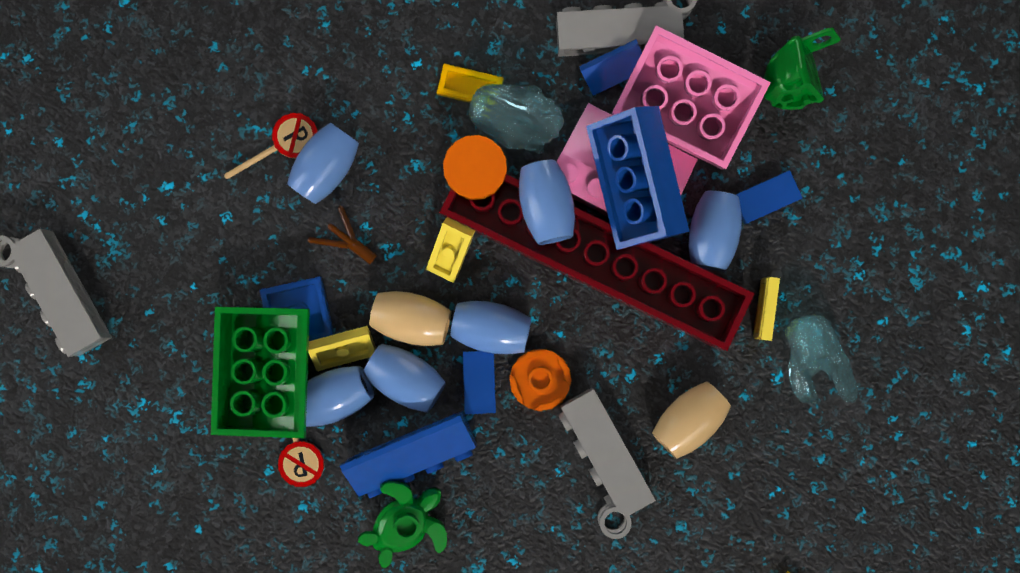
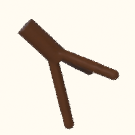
[307,206,377,264]

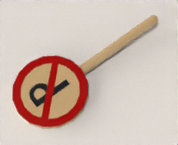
[224,113,318,179]
[278,438,324,487]

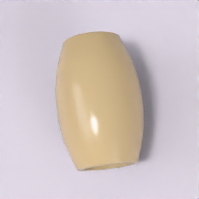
[369,291,452,346]
[652,381,731,459]

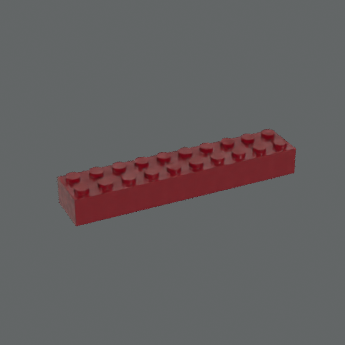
[439,174,755,351]

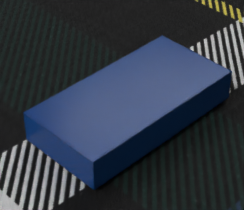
[579,39,642,96]
[736,170,803,225]
[463,351,496,414]

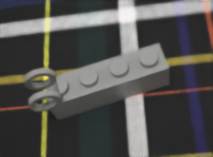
[556,0,697,57]
[0,229,112,357]
[558,388,656,539]

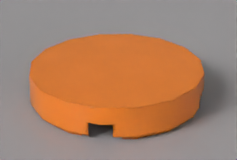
[443,135,507,200]
[509,349,572,411]

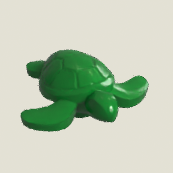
[357,481,447,568]

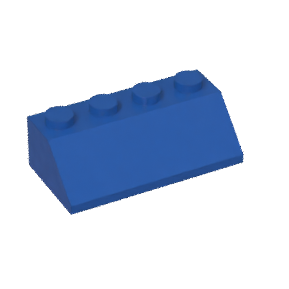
[586,106,690,250]
[340,410,477,498]

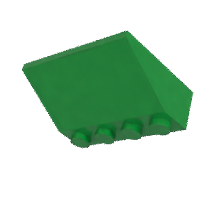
[211,307,310,438]

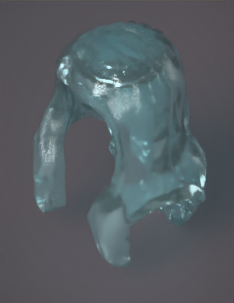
[468,84,564,154]
[783,314,858,404]

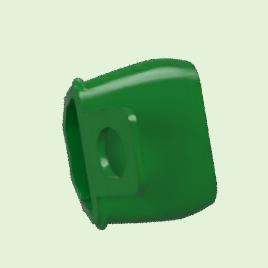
[764,28,840,110]

